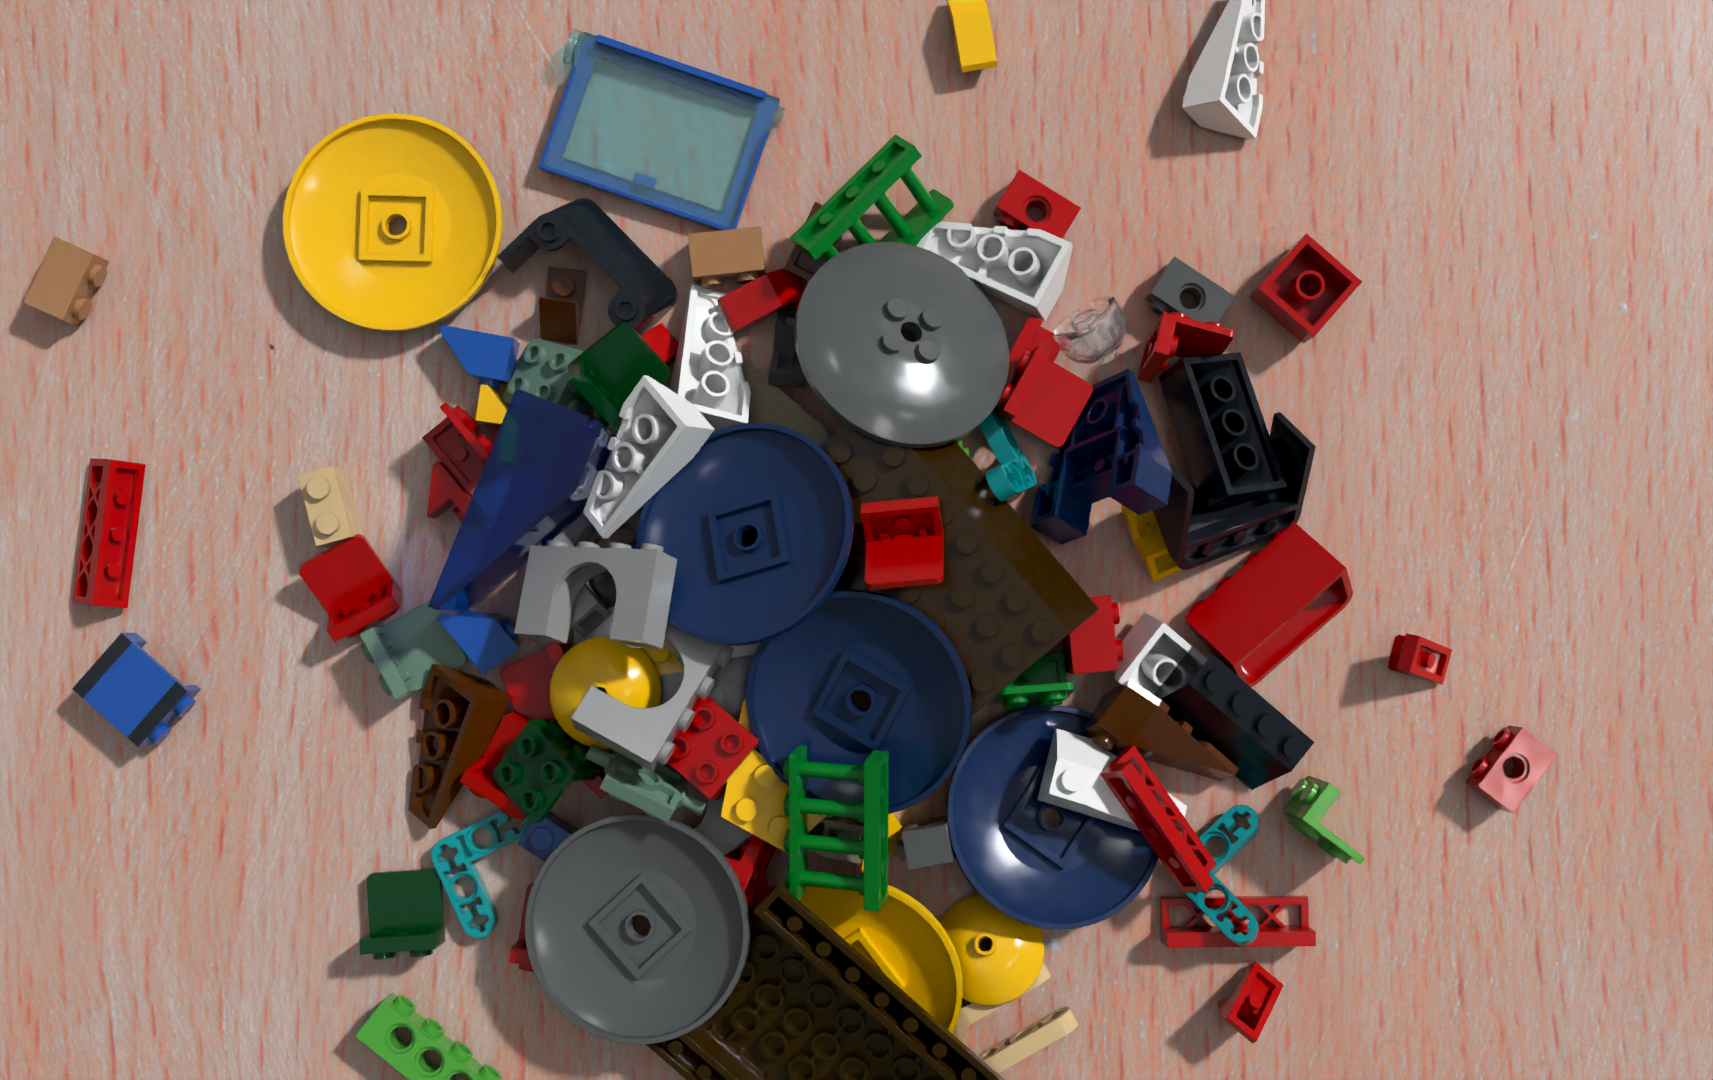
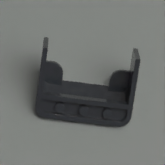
[497,198,678,335]
[1153,412,1316,570]

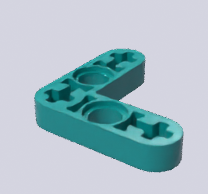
[979,405,1037,502]
[1175,804,1260,946]
[431,811,531,938]

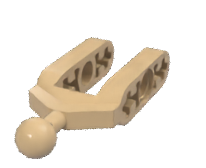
[952,962,1079,1074]

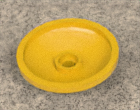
[550,636,662,749]
[940,894,1045,1006]

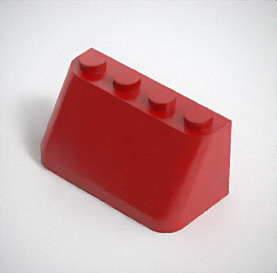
[1184,522,1353,687]

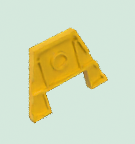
[720,699,827,853]

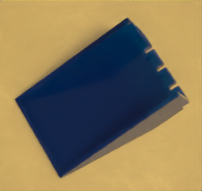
[428,389,616,611]

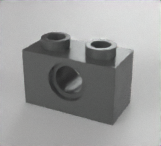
[1145,256,1236,323]
[897,815,955,870]

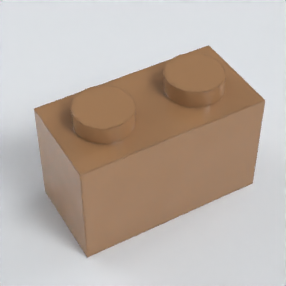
[688,226,766,288]
[23,237,109,326]

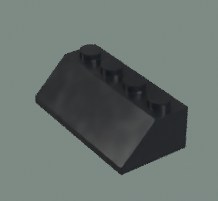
[1159,352,1287,511]
[1154,645,1314,790]

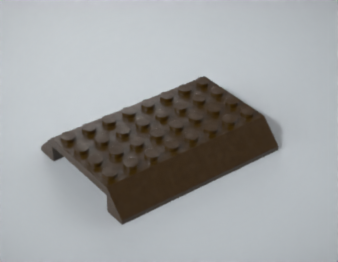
[744,424,1099,715]
[646,883,1005,1080]

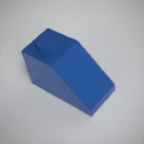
[440,325,520,390]
[436,608,521,675]

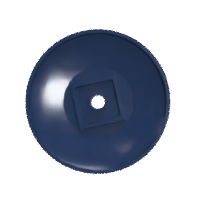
[636,423,854,646]
[746,589,972,814]
[946,706,1159,930]

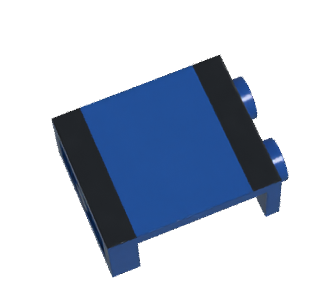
[72,633,201,747]

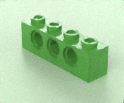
[355,993,502,1080]

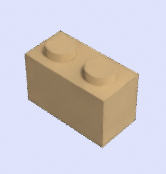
[297,466,363,548]

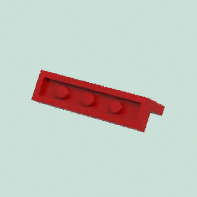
[72,458,146,608]
[1100,745,1217,893]
[1160,895,1316,948]

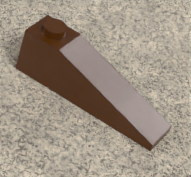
[408,664,510,829]
[1083,679,1239,781]

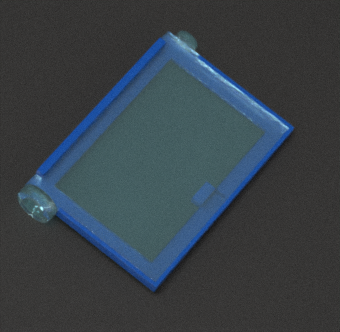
[538,29,785,231]

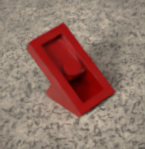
[427,461,492,528]
[1388,633,1452,685]
[725,834,776,908]
[1218,962,1284,1043]

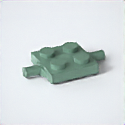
[585,744,707,823]

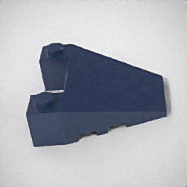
[1029,369,1172,545]

